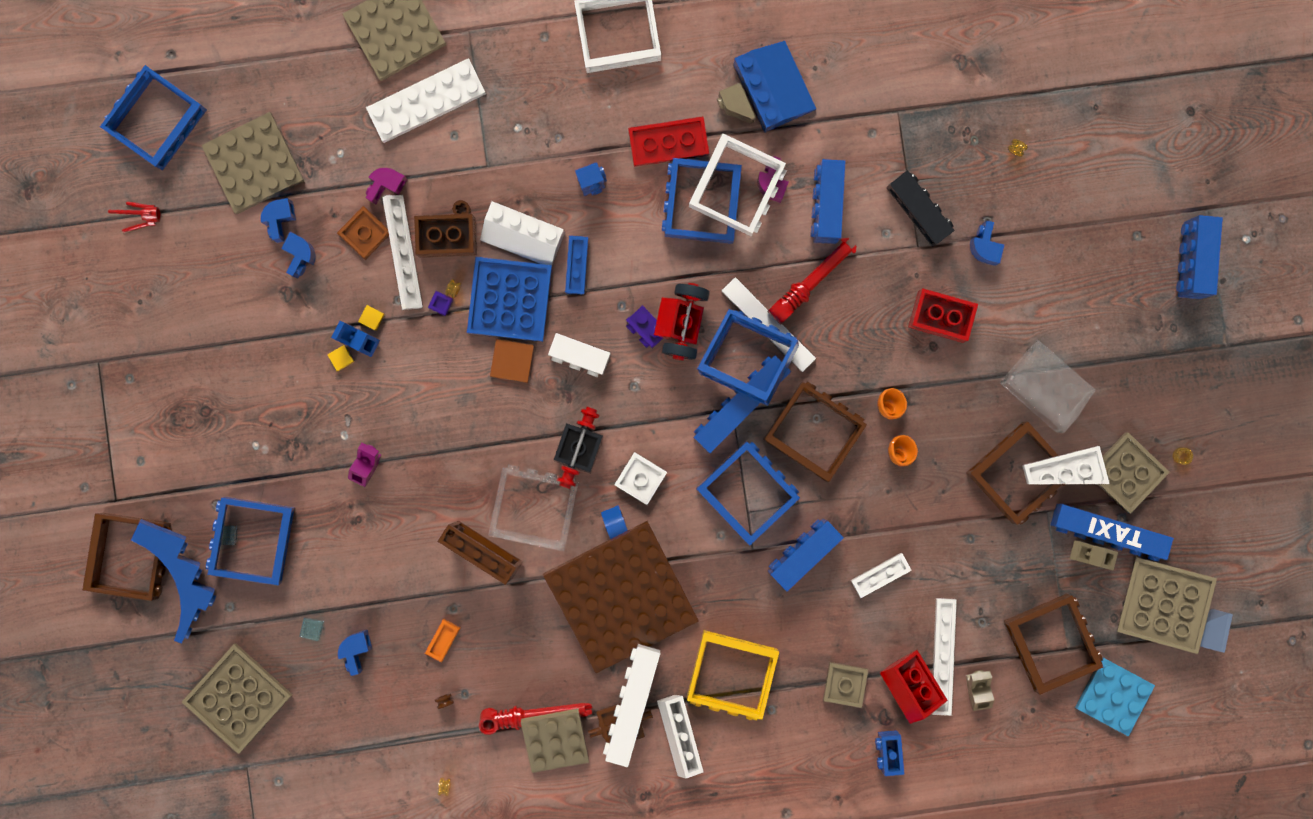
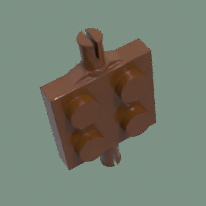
[588,703,653,743]

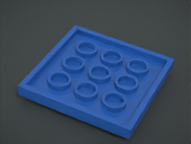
[467,257,552,342]

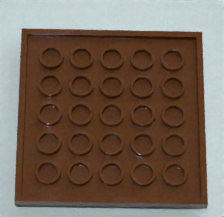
[543,521,699,673]

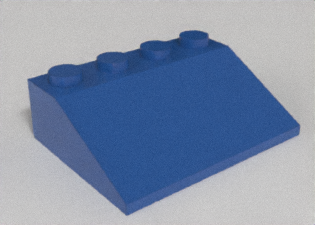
[733,41,816,133]

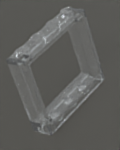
[488,464,579,551]

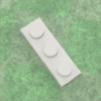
[851,553,912,598]

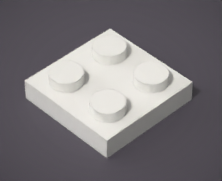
[615,452,667,505]

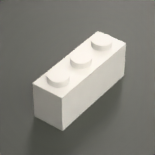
[548,333,611,377]

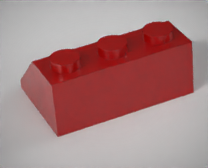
[880,650,948,724]

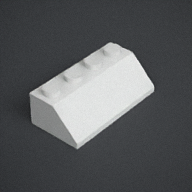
[480,201,565,265]

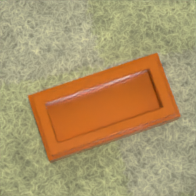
[425,619,461,663]

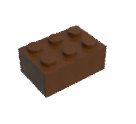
[414,214,477,258]

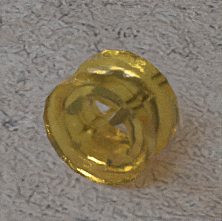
[1008,139,1028,157]
[445,279,461,299]
[1173,447,1193,465]
[438,778,451,796]

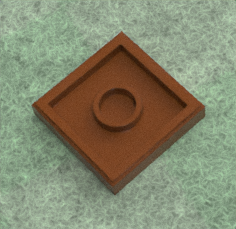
[337,206,389,260]
[490,339,534,383]

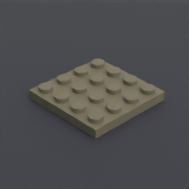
[343,0,447,81]
[201,112,305,214]
[1117,557,1217,654]
[182,643,293,754]

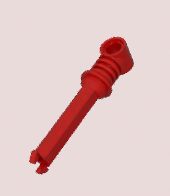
[767,238,857,325]
[479,703,592,735]

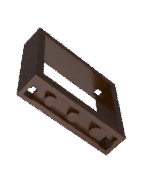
[763,381,867,482]
[966,421,1066,525]
[82,513,172,601]
[437,521,523,585]
[1004,594,1103,695]

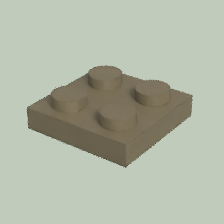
[823,662,868,708]

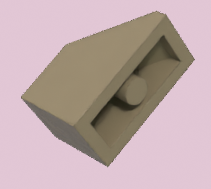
[717,83,755,124]

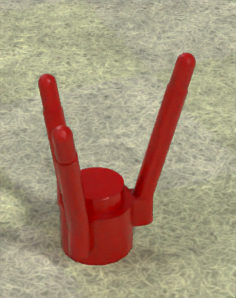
[108,202,161,233]

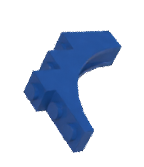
[131,519,216,644]

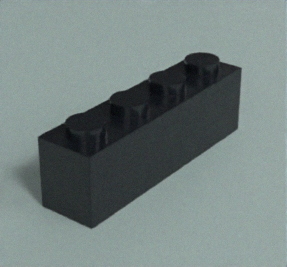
[886,170,955,248]

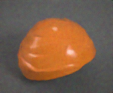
[877,388,907,420]
[888,435,918,467]

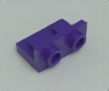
[626,305,663,349]

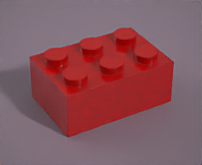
[908,288,978,343]

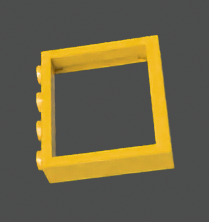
[687,630,779,721]

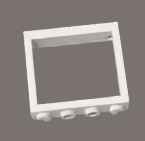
[574,0,661,73]
[689,134,787,236]

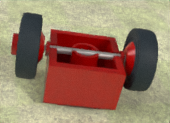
[654,283,710,361]

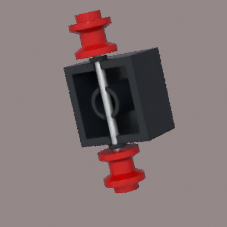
[553,407,603,489]

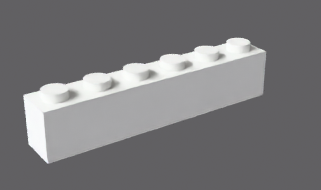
[603,644,660,767]

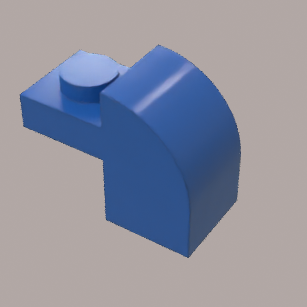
[261,198,296,243]
[970,221,1004,266]
[281,232,316,279]
[331,321,380,357]
[601,505,628,539]
[338,630,372,676]

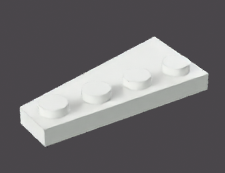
[1022,446,1109,484]

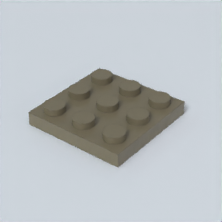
[1097,432,1170,514]
[521,708,589,773]

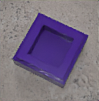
[428,291,454,316]

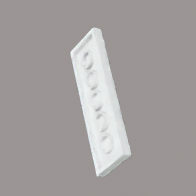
[366,58,486,143]

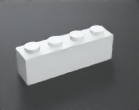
[657,695,703,778]

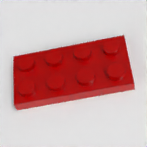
[628,116,709,167]

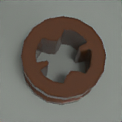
[452,200,471,214]
[435,693,454,709]

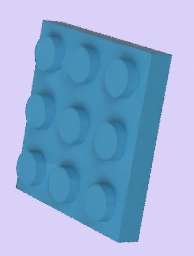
[1075,658,1155,737]

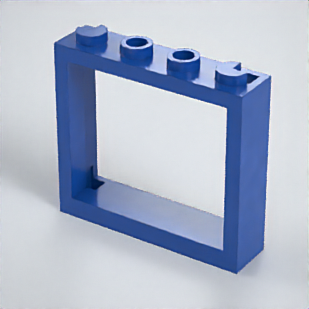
[100,65,207,171]
[662,158,742,244]
[697,309,799,406]
[696,442,800,546]
[206,497,295,585]

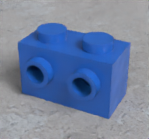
[575,162,607,196]
[875,730,905,776]

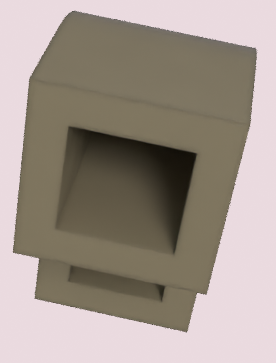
[1070,540,1118,570]
[966,670,994,711]

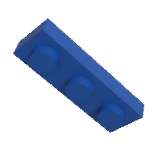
[565,236,589,295]

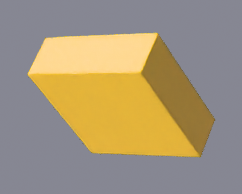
[358,305,385,331]
[328,345,355,371]

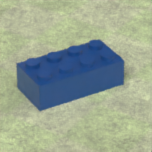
[810,159,845,244]
[1176,215,1223,299]
[768,519,844,592]

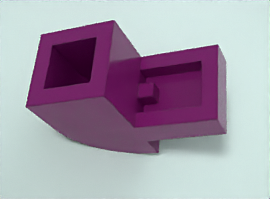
[757,156,789,203]
[365,168,408,205]
[348,442,381,487]

